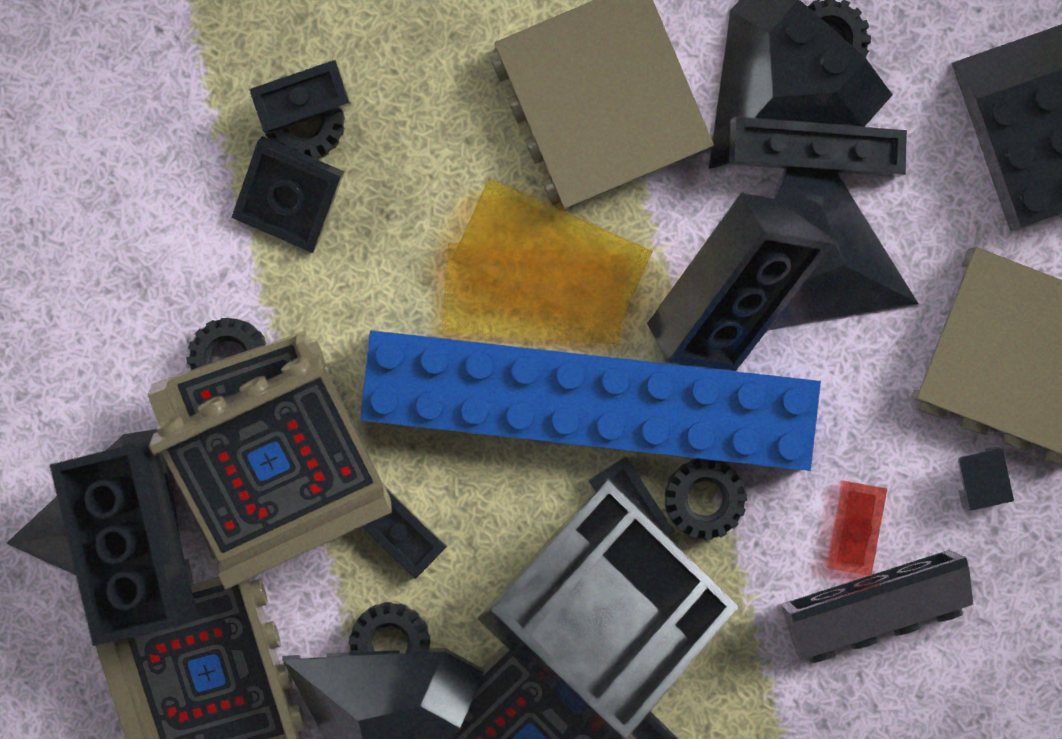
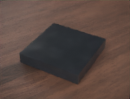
[231,136,345,253]

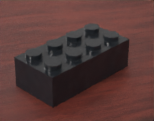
[49,440,198,646]

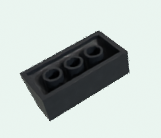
[647,193,834,371]
[780,550,974,663]

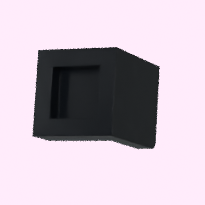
[958,447,1014,511]

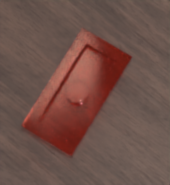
[826,480,887,576]

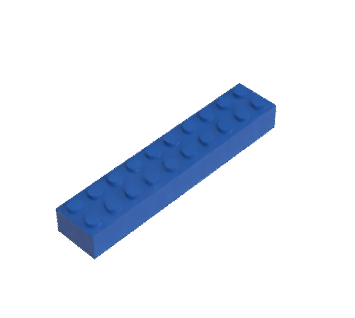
[360,330,821,471]

